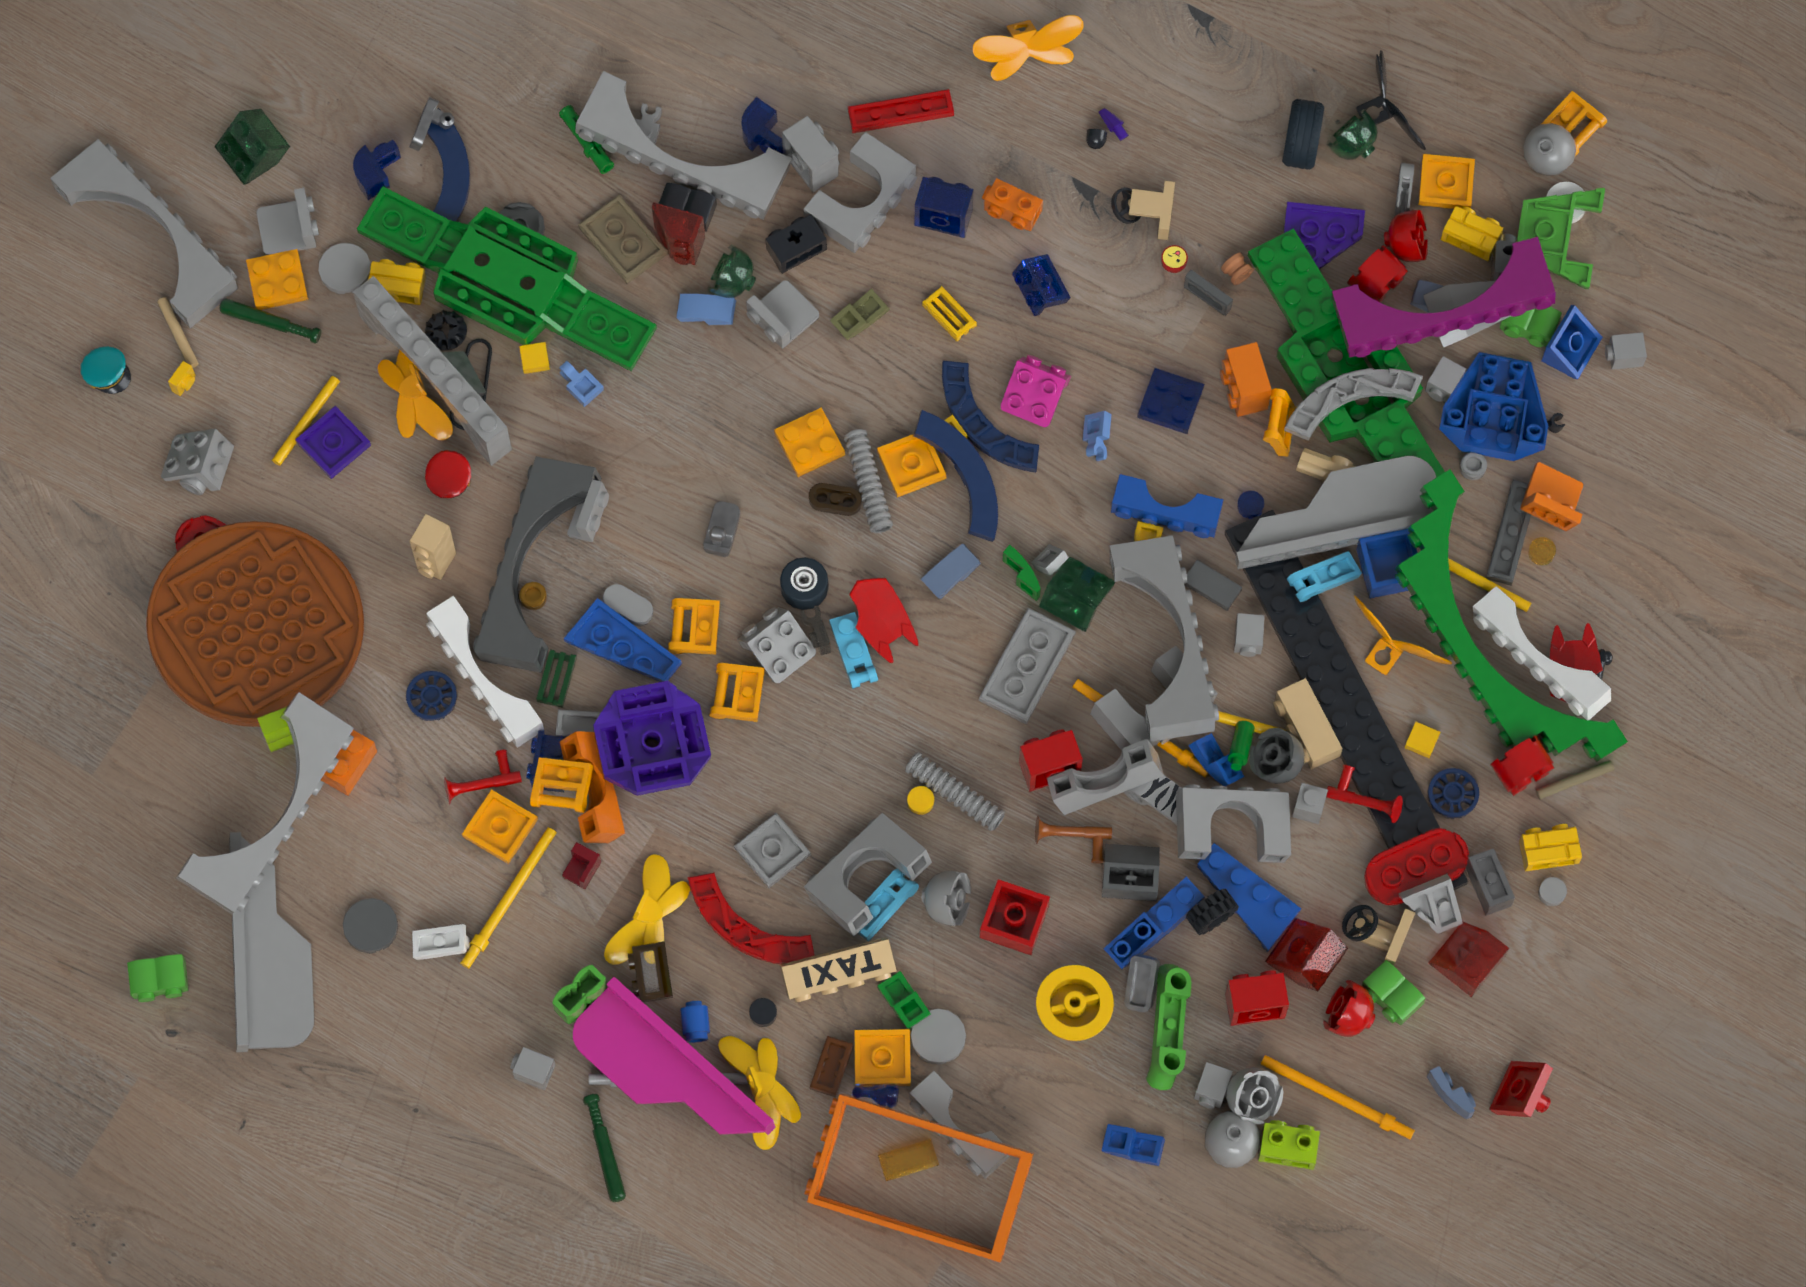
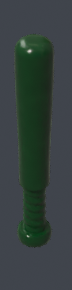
[219,299,321,344]
[583,1094,626,1202]

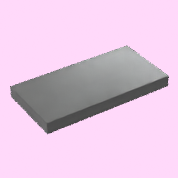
[979,608,1076,725]

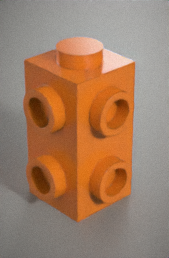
[982,178,1043,232]

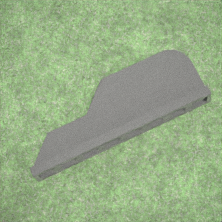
[1235,456,1436,570]
[229,832,314,1052]

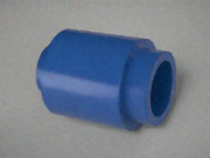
[680,1001,710,1043]

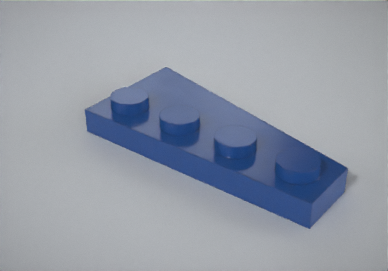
[564,598,682,682]
[1197,843,1301,953]

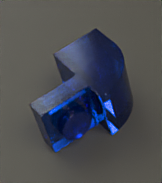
[741,97,783,154]
[353,140,401,200]

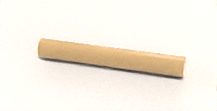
[157,297,199,368]

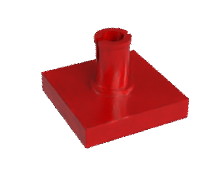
[1489,1061,1553,1117]

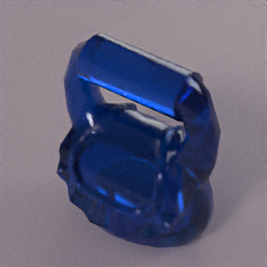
[852,1083,899,1109]

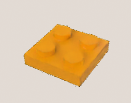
[1418,154,1475,209]
[246,249,308,310]
[774,407,845,477]
[877,434,946,498]
[462,789,538,864]
[855,1029,911,1087]

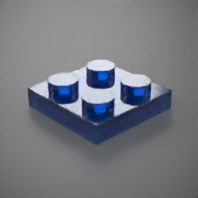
[1137,368,1205,434]

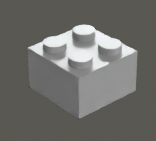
[782,116,840,193]

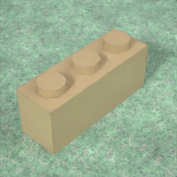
[410,514,456,580]
[1273,678,1343,770]

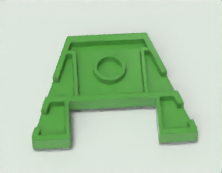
[1516,188,1605,289]

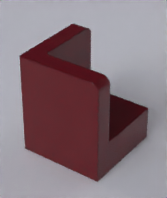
[562,842,602,890]

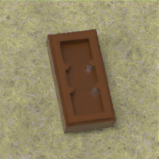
[810,1036,854,1098]

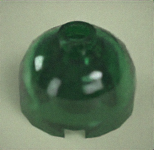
[1326,109,1378,160]
[708,244,756,298]

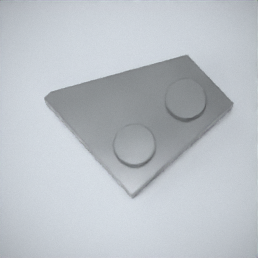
[1399,874,1463,934]

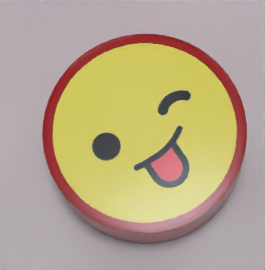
[1161,245,1188,273]

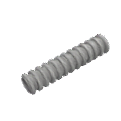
[844,429,893,533]
[905,752,1005,831]

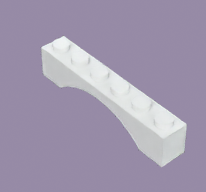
[1473,586,1611,721]
[426,596,544,748]

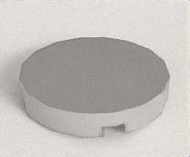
[318,243,371,294]
[911,1009,966,1065]

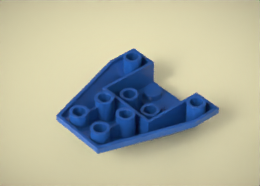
[1439,352,1548,461]

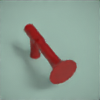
[444,749,522,805]
[1326,765,1403,823]

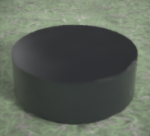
[749,998,777,1027]

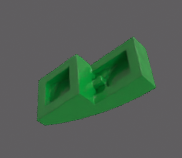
[1002,545,1041,601]
[877,971,931,1029]

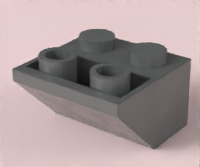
[1102,844,1160,901]

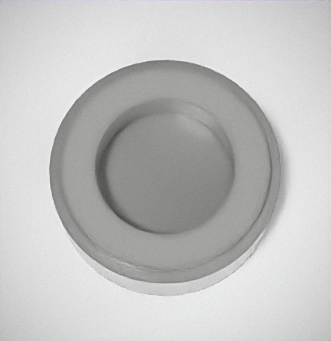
[1460,452,1487,480]
[179,477,207,496]
[1538,877,1567,906]

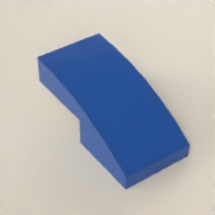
[1189,733,1245,786]
[1102,1124,1165,1166]

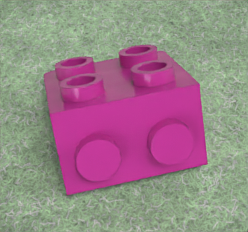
[1000,355,1071,427]

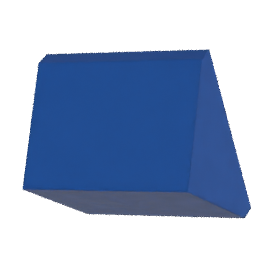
[1542,305,1603,379]

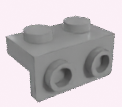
[567,479,609,542]

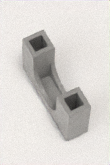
[804,132,917,253]
[1090,646,1218,751]
[1176,784,1291,863]
[804,813,932,937]

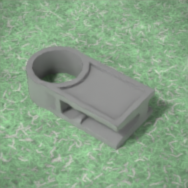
[1394,163,1414,216]

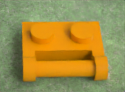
[1540,91,1607,156]
[1263,388,1296,457]
[668,598,720,655]
[709,663,765,722]
[530,757,593,813]

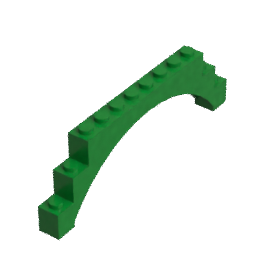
[1395,469,1628,762]

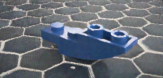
[1103,876,1206,969]

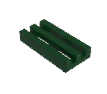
[536,649,577,708]

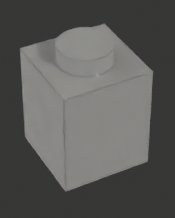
[1605,332,1647,370]
[1425,356,1466,403]
[1234,613,1265,657]
[1292,783,1328,824]
[510,1047,556,1091]
[1194,1062,1233,1109]

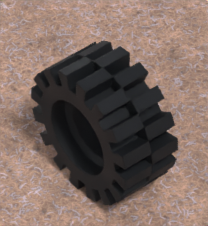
[1186,888,1239,935]

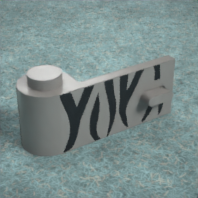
[1124,775,1182,825]

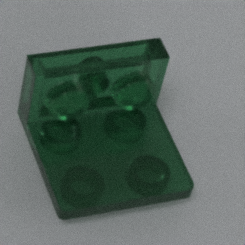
[1039,557,1115,632]

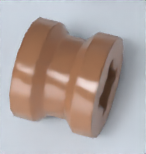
[1221,252,1254,286]

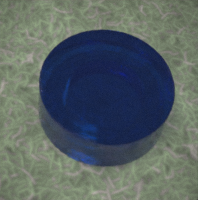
[1237,490,1264,519]

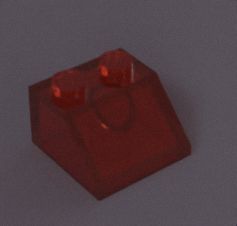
[652,202,705,265]
[1265,918,1348,992]
[1428,921,1509,997]

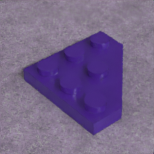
[1284,202,1365,270]

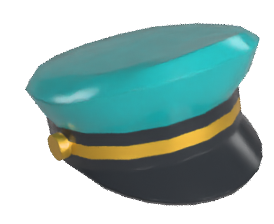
[81,346,131,394]

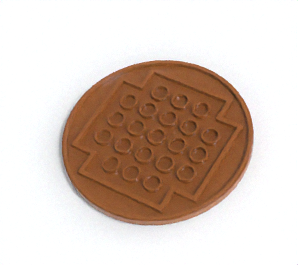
[146,521,364,727]

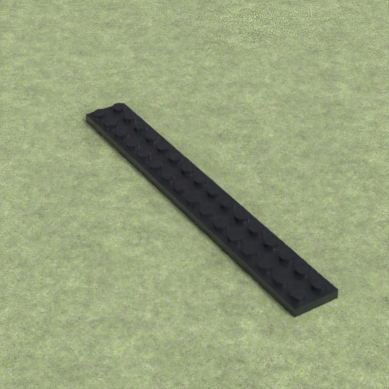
[1225,510,1468,890]

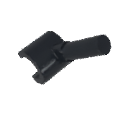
[1547,413,1565,433]

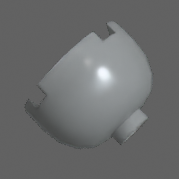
[1523,123,1576,176]
[921,871,971,926]
[1226,1067,1283,1124]
[1205,1111,1260,1168]

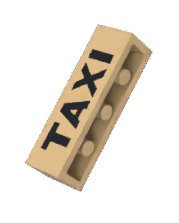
[780,937,897,1002]

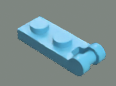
[1287,551,1362,602]
[829,612,878,689]
[858,868,919,942]

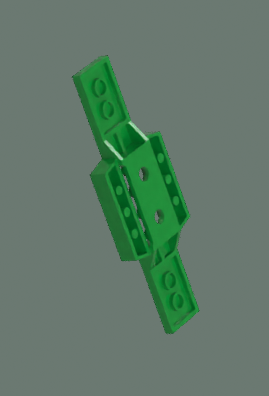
[357,186,657,372]
[1247,228,1445,477]

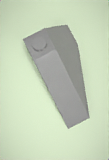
[1423,280,1511,348]

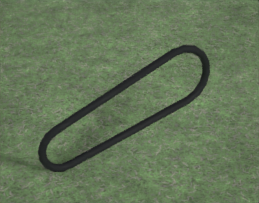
[450,339,492,430]

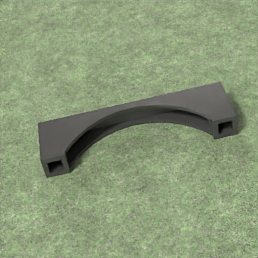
[473,456,602,673]

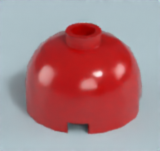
[1384,209,1428,262]
[1323,980,1375,1037]

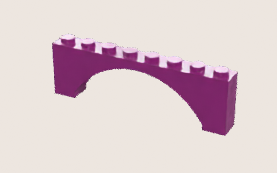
[1332,237,1556,358]

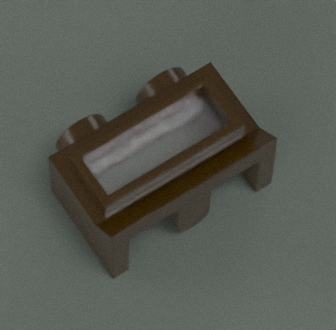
[628,941,673,1002]

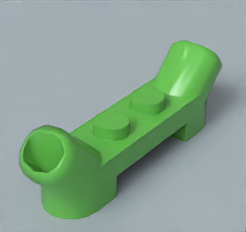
[1146,964,1192,1090]

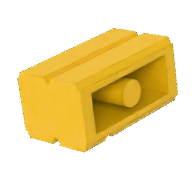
[1441,206,1504,261]
[368,259,426,305]
[1519,824,1582,872]

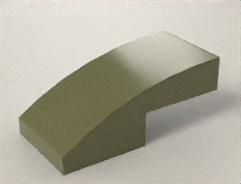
[830,288,890,340]

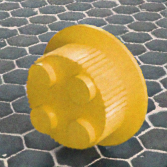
[1036,965,1114,1041]

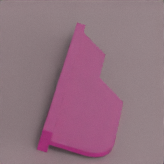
[573,977,776,1135]

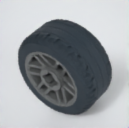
[1282,99,1324,170]

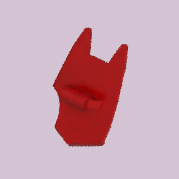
[849,578,919,663]
[1549,623,1603,702]

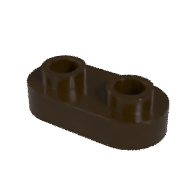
[809,483,862,516]

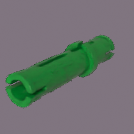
[559,105,614,174]

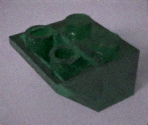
[215,109,290,185]

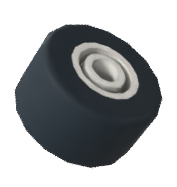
[780,557,829,610]

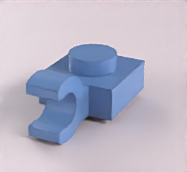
[559,361,604,407]
[1083,411,1112,461]

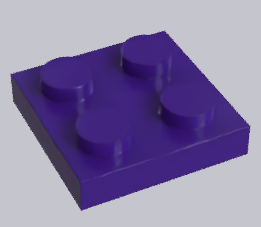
[295,406,371,479]

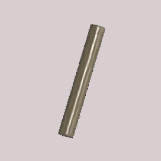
[1536,760,1614,800]

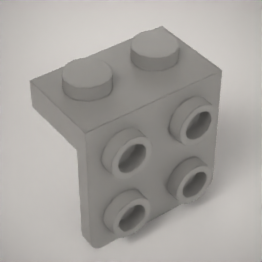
[257,188,319,255]
[746,280,819,349]
[161,429,234,491]
[737,607,816,683]

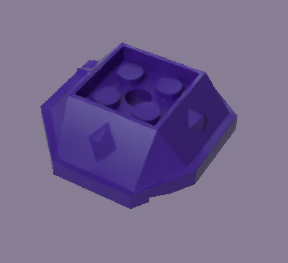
[593,681,711,796]

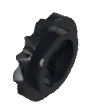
[425,310,467,350]

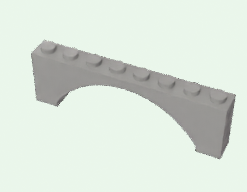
[575,71,792,220]
[50,139,238,329]
[353,276,512,466]
[1110,535,1219,742]
[176,692,354,914]

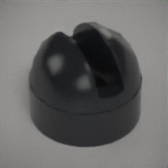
[1086,129,1107,149]

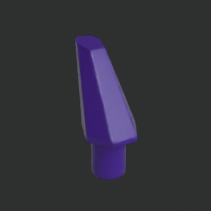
[1098,108,1129,141]

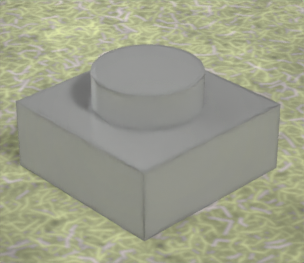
[1031,544,1069,576]

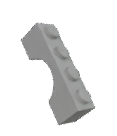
[1047,739,1164,815]
[909,1071,1010,1179]

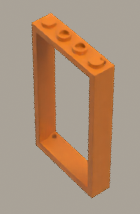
[804,1093,1034,1262]

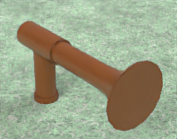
[1035,816,1112,863]

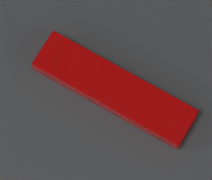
[848,89,954,134]

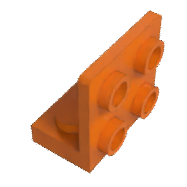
[1520,462,1583,531]

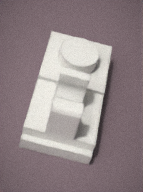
[412,924,470,960]

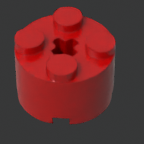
[1347,245,1408,303]
[1490,735,1554,796]

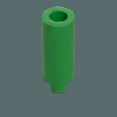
[1228,721,1255,771]

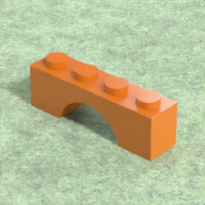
[560,731,625,843]

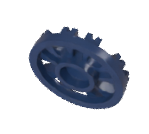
[406,671,457,721]
[1428,768,1479,819]

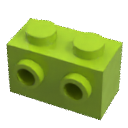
[1258,1120,1320,1170]

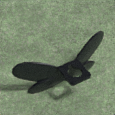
[1356,50,1426,150]

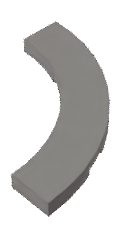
[1284,368,1423,441]

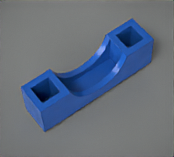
[1111,474,1224,538]

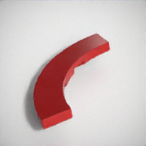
[688,872,815,964]

